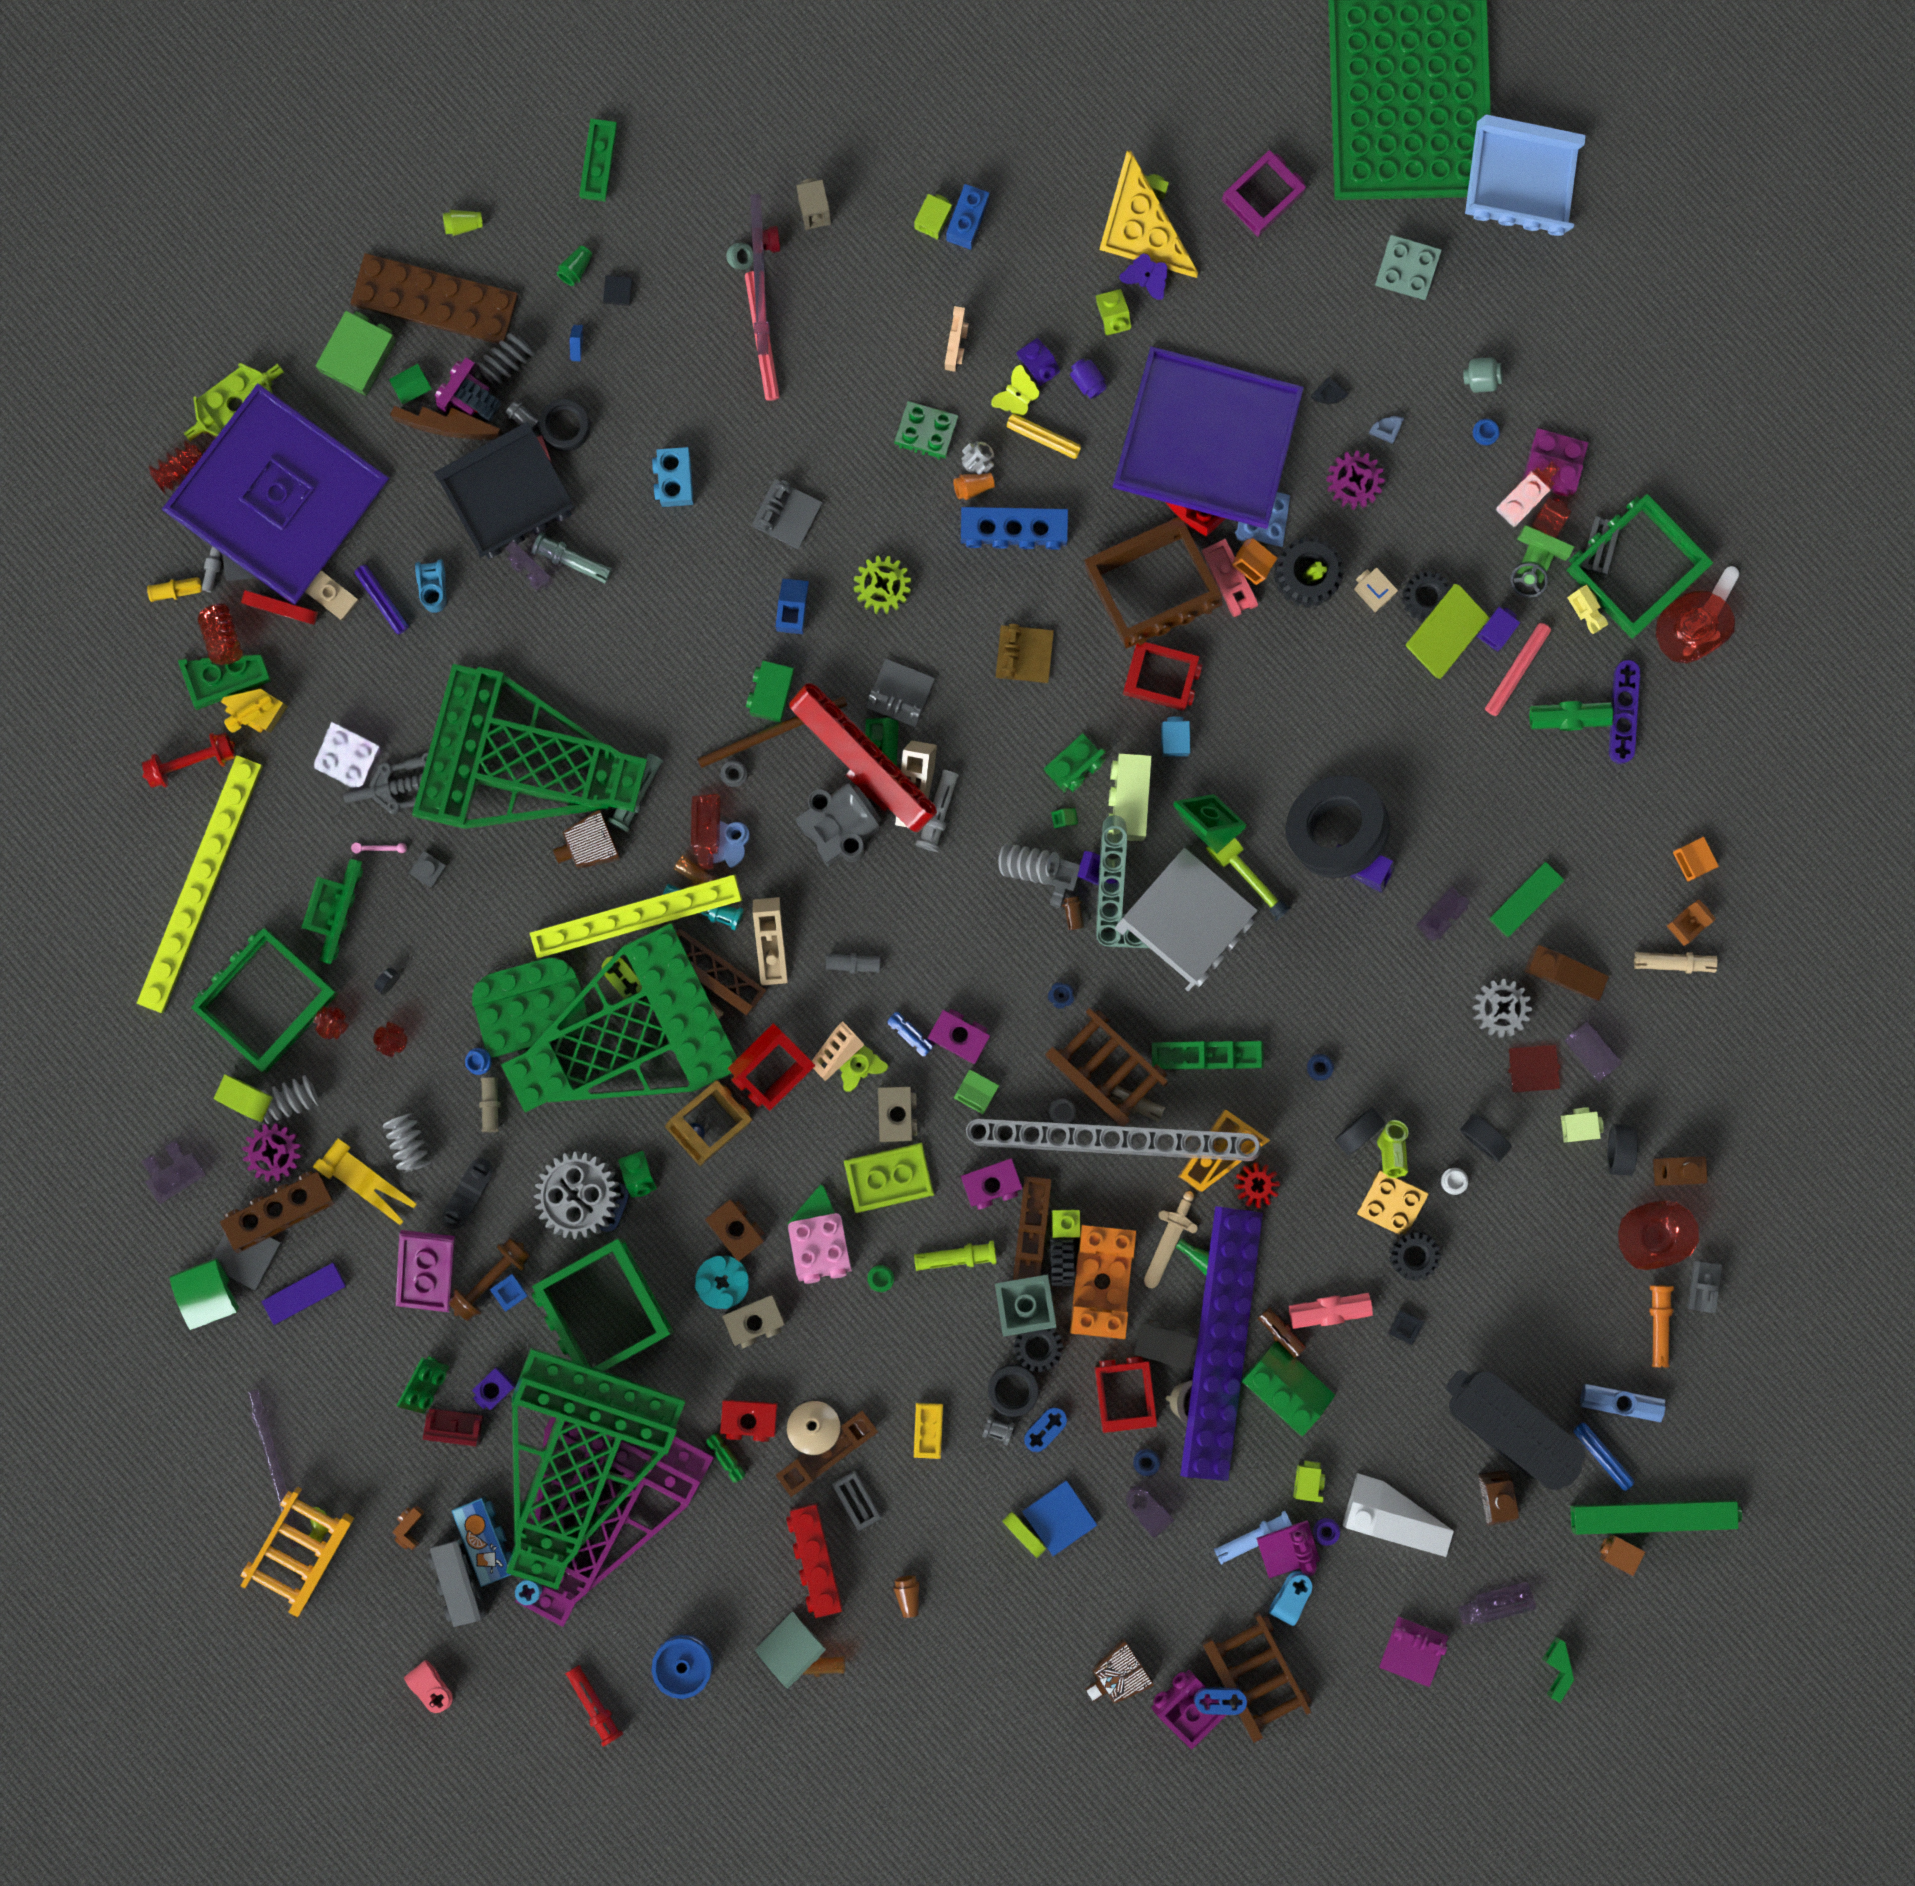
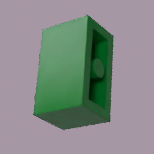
[746,660,794,723]

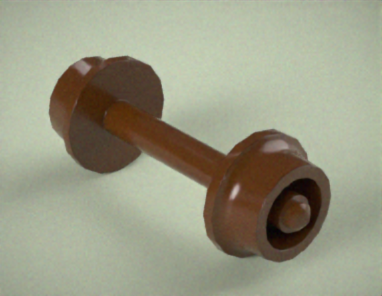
[448,1238,530,1321]

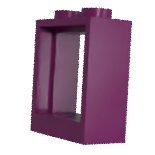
[1222,150,1306,237]

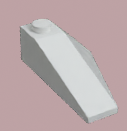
[1342,1473,1454,1557]

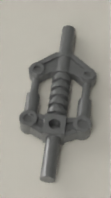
[343,753,428,814]

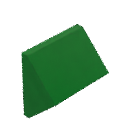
[1173,794,1246,854]

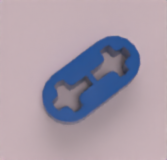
[1024,1407,1067,1452]
[1194,1687,1247,1715]

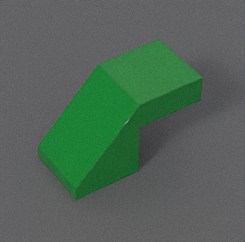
[1542,1636,1574,1703]

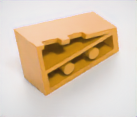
[1178,1110,1270,1192]

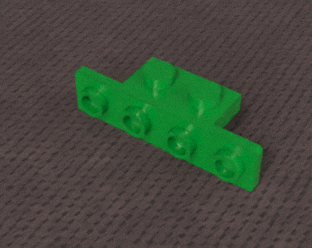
[302,859,363,964]

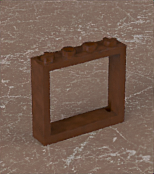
[1084,517,1223,649]

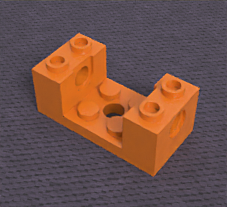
[1070,1225,1136,1339]

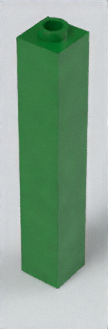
[1570,1500,1742,1535]

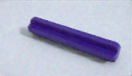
[354,564,409,635]

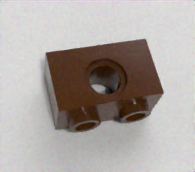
[705,1199,765,1262]

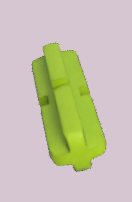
[1301,562,1327,585]

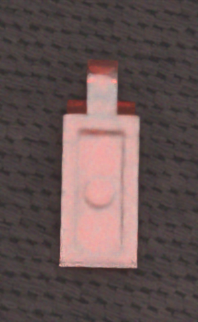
[1495,461,1560,527]
[691,794,720,869]

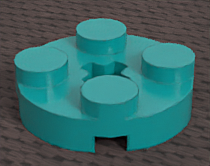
[695,1256,749,1309]

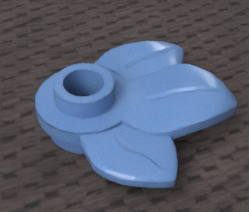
[700,821,750,868]

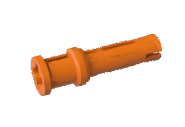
[1649,1285,1674,1368]

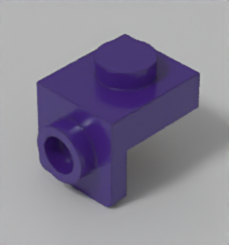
[1016,338,1060,386]
[1077,851,1118,885]

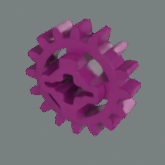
[1326,451,1385,510]
[242,1124,302,1182]

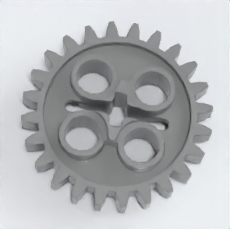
[534,1152,621,1240]

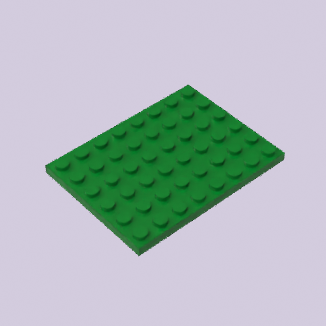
[1328,0,1491,200]

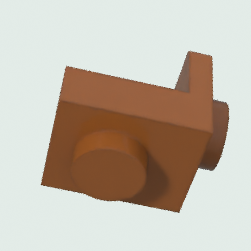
[1667,900,1716,946]
[392,1505,425,1550]

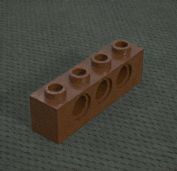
[220,1171,335,1254]

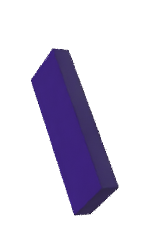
[261,1263,346,1325]

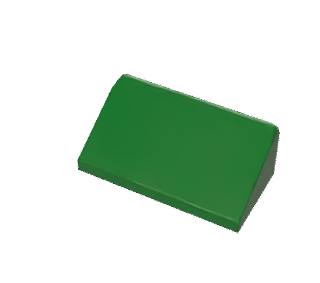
[865,718,899,766]

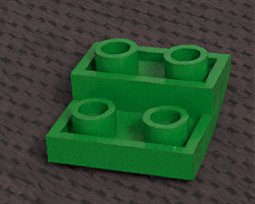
[169,1258,239,1330]

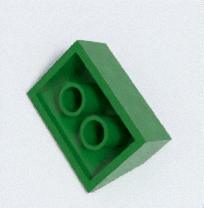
[1241,1341,1336,1437]

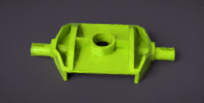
[184,363,284,442]

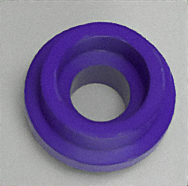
[1313,1518,1340,1546]

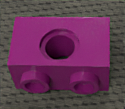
[928,1008,990,1065]
[961,1158,1022,1210]

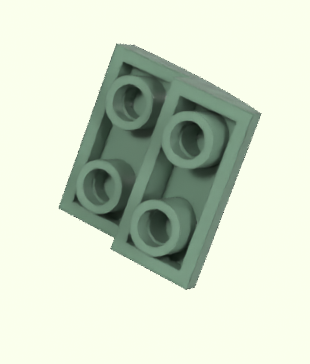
[755,1611,826,1689]

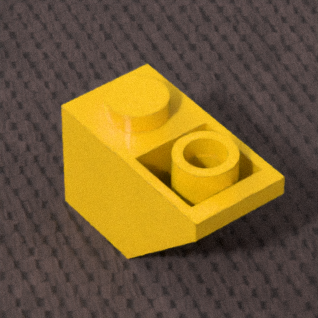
[221,689,288,733]

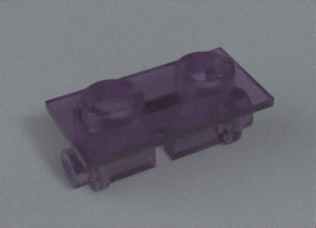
[1416,886,1470,941]

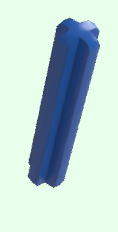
[1573,1422,1635,1491]

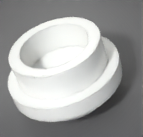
[1441,1168,1468,1195]

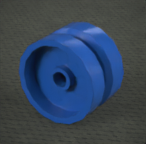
[651,1634,714,1699]

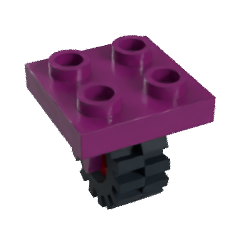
[435,357,502,422]

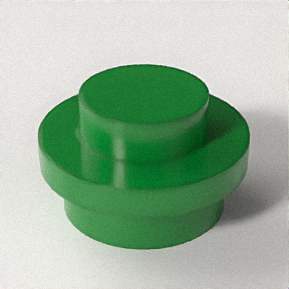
[867,1265,894,1292]

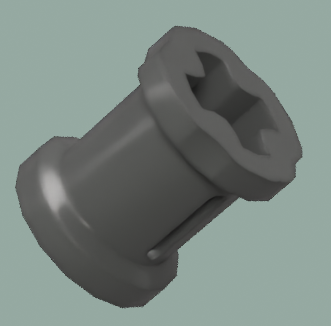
[982,1414,1015,1446]

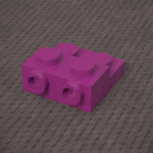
[1522,428,1588,496]
[1151,1670,1226,1750]

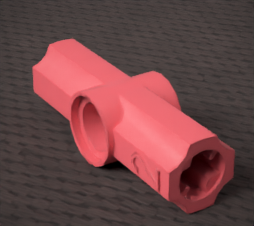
[1289,1293,1373,1329]

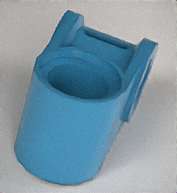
[415,559,447,613]
[1269,1571,1312,1626]

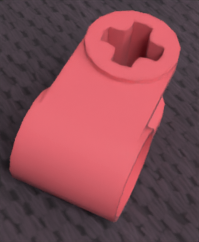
[404,1660,453,1713]

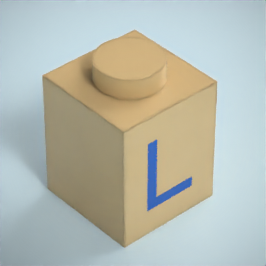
[1354,567,1398,613]

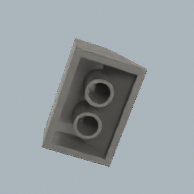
[428,1537,488,1627]

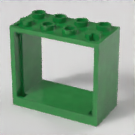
[531,1238,674,1372]

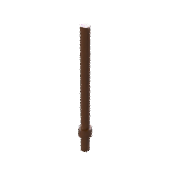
[697,696,848,768]

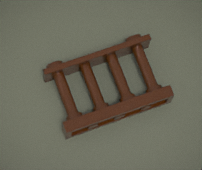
[1045,1008,1168,1127]
[1201,1612,1312,1743]

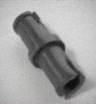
[825,953,880,974]

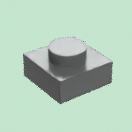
[409,851,447,889]

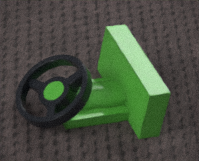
[1511,525,1574,598]

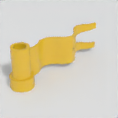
[313,1138,417,1226]

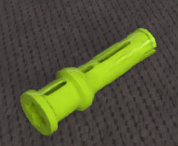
[914,1240,997,1271]

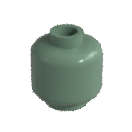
[1463,357,1503,393]

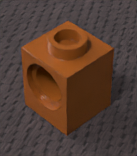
[1599,1534,1645,1576]

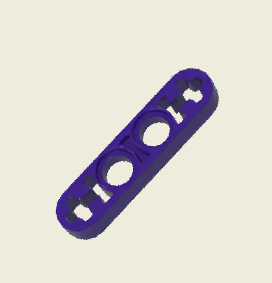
[1609,660,1640,764]

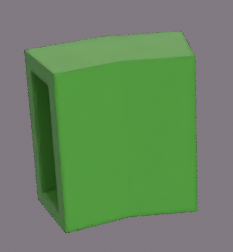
[954,1070,999,1114]

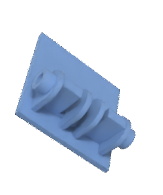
[1235,492,1290,547]

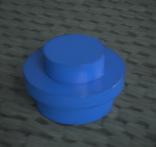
[1473,419,1500,446]
[465,1048,492,1075]

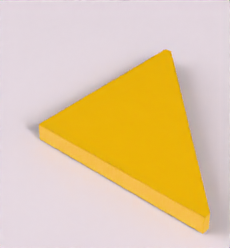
[1099,150,1198,278]

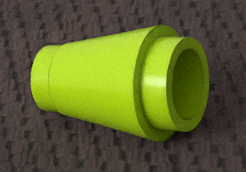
[443,210,483,236]

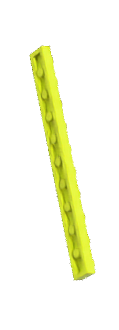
[136,755,263,1014]

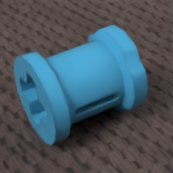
[515,1579,542,1605]

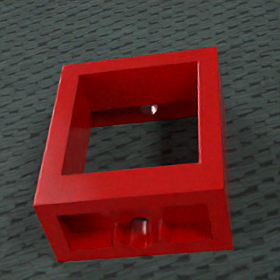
[1122,642,1202,711]
[728,1023,816,1111]
[1094,1356,1157,1433]

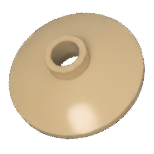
[787,1401,841,1455]

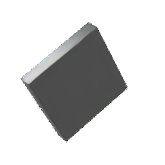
[211,1224,282,1291]

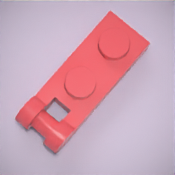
[1201,539,1258,617]

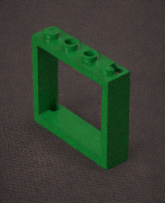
[1566,494,1713,639]
[191,928,339,1073]

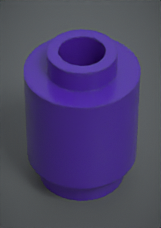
[1070,358,1107,399]

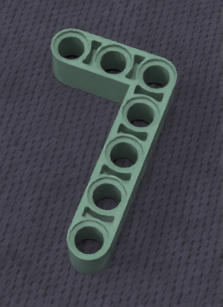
[1096,815,1149,948]

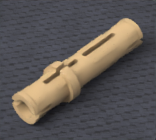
[1634,952,1717,974]

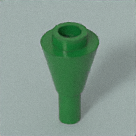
[1176,1239,1209,1276]

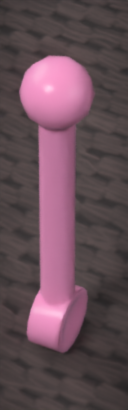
[351,843,407,854]

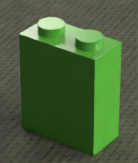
[316,311,396,396]

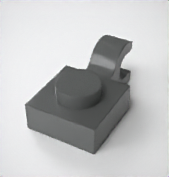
[1048,859,1080,908]

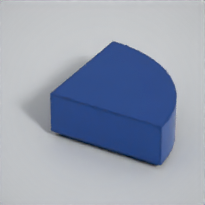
[570,325,583,361]

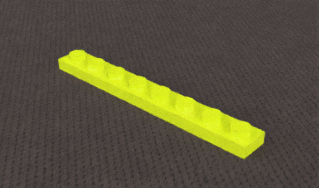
[530,875,742,958]

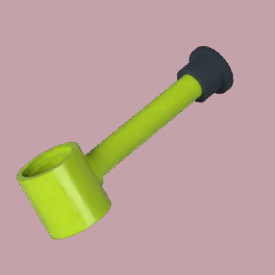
[1206,838,1292,921]

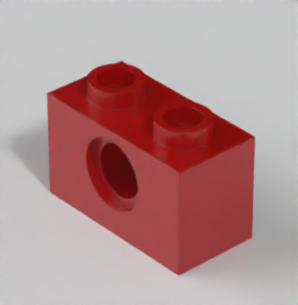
[720,1399,778,1442]

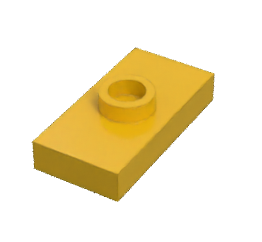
[914,1403,943,1459]

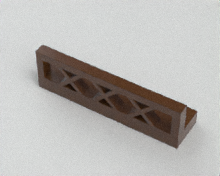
[676,928,766,1016]

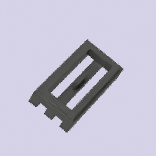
[1580,516,1620,575]
[832,1470,882,1532]

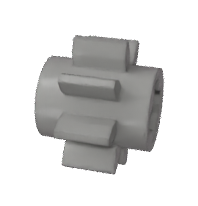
[961,441,994,475]

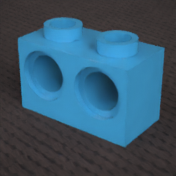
[652,447,694,507]

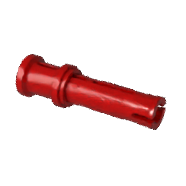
[565,1665,624,1747]

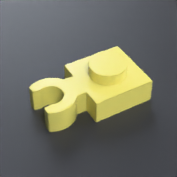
[1567,585,1608,634]

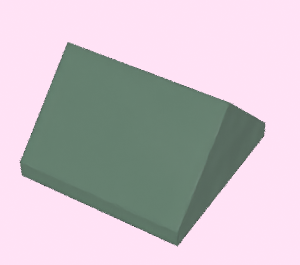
[995,1275,1057,1337]

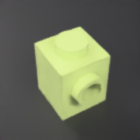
[1561,1107,1604,1142]

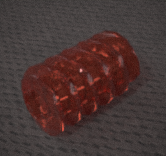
[148,440,203,495]
[197,603,243,665]

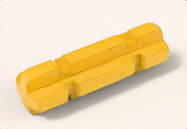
[224,694,275,733]

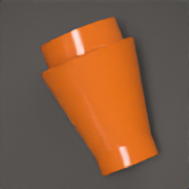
[953,472,995,500]

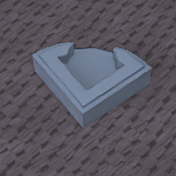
[1368,416,1404,444]

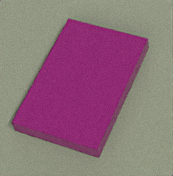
[395,1230,455,1312]

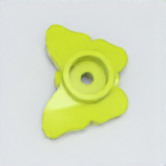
[991,365,1039,415]

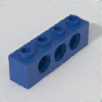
[961,507,1068,550]

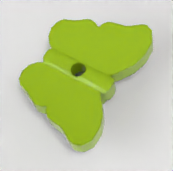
[840,1045,888,1092]

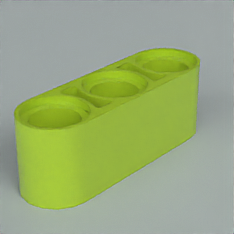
[213,1074,273,1122]

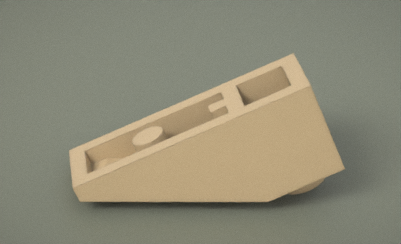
[895,741,937,827]
[753,897,788,986]

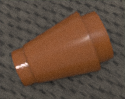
[893,1575,919,1618]

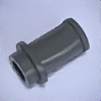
[506,401,539,431]

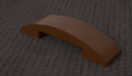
[775,1410,878,1497]

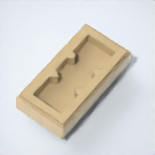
[305,571,359,621]

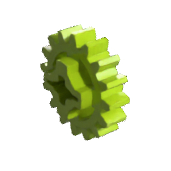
[854,556,911,614]

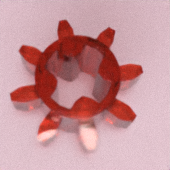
[313,1006,349,1040]
[373,1022,407,1057]

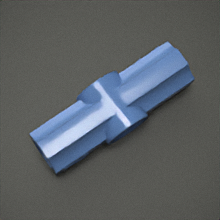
[1580,1384,1665,1422]

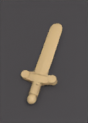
[1144,1191,1197,1288]

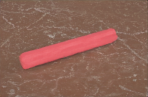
[1485,623,1551,716]

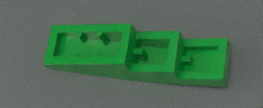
[1152,1041,1264,1069]

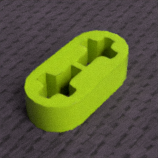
[602,956,642,998]
[1002,1511,1047,1558]

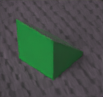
[1051,808,1078,829]

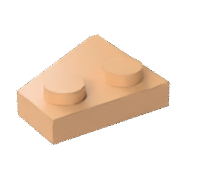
[945,306,969,371]

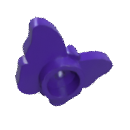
[1119,253,1167,300]

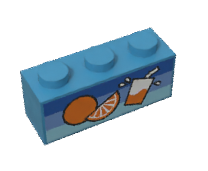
[452,1497,512,1587]

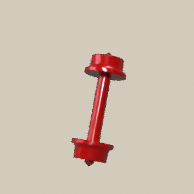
[142,732,236,788]

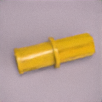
[147,577,202,602]

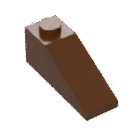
[1524,945,1609,1001]

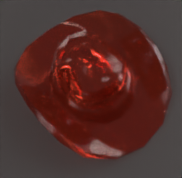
[1655,591,1735,664]
[1618,1201,1699,1270]

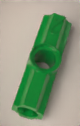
[1529,701,1613,731]

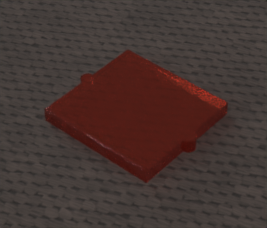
[1508,1045,1560,1093]

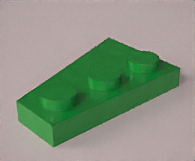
[178,655,271,710]

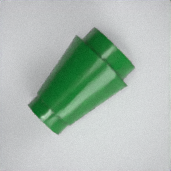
[557,245,593,286]

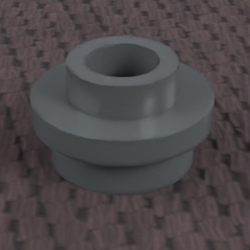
[720,761,747,787]

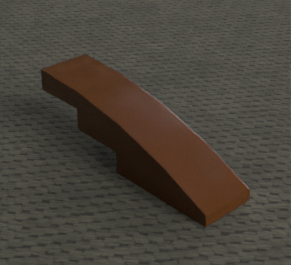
[390,405,503,440]
[1013,1176,1051,1280]

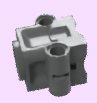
[795,783,881,867]

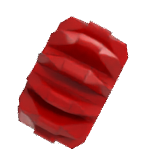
[1234,1162,1280,1208]

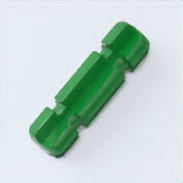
[706,1433,745,1483]

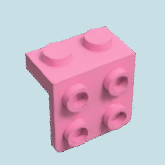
[788,1213,852,1284]

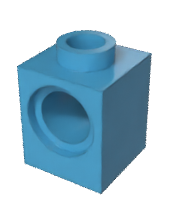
[1161,717,1190,757]

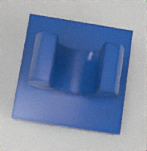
[490,1274,528,1312]

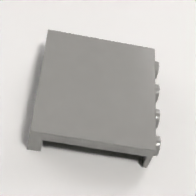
[1115,848,1258,991]

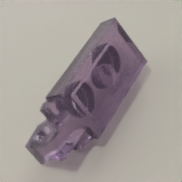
[1458,1582,1536,1625]

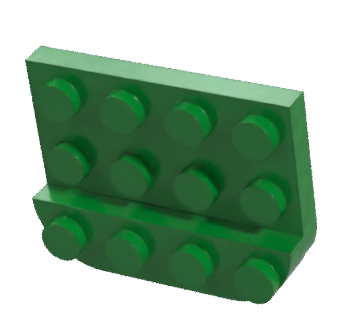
[472,958,592,1058]

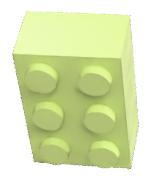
[1108,754,1151,841]

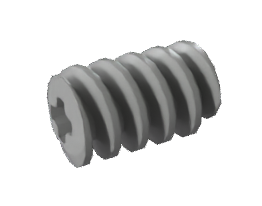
[999,843,1060,885]
[262,1075,320,1124]
[383,1113,431,1173]

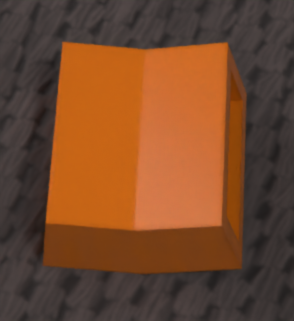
[1232,538,1277,585]
[1673,837,1719,882]

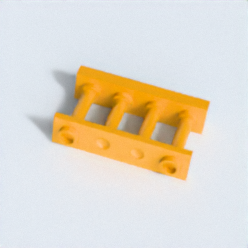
[240,1487,354,1617]

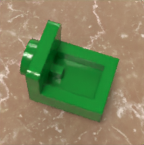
[618,1151,657,1198]

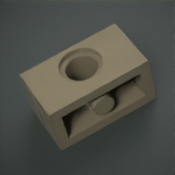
[796,178,831,230]
[878,1087,917,1142]
[722,1295,785,1348]

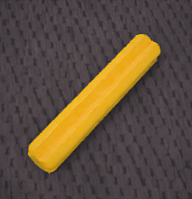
[1007,414,1081,459]

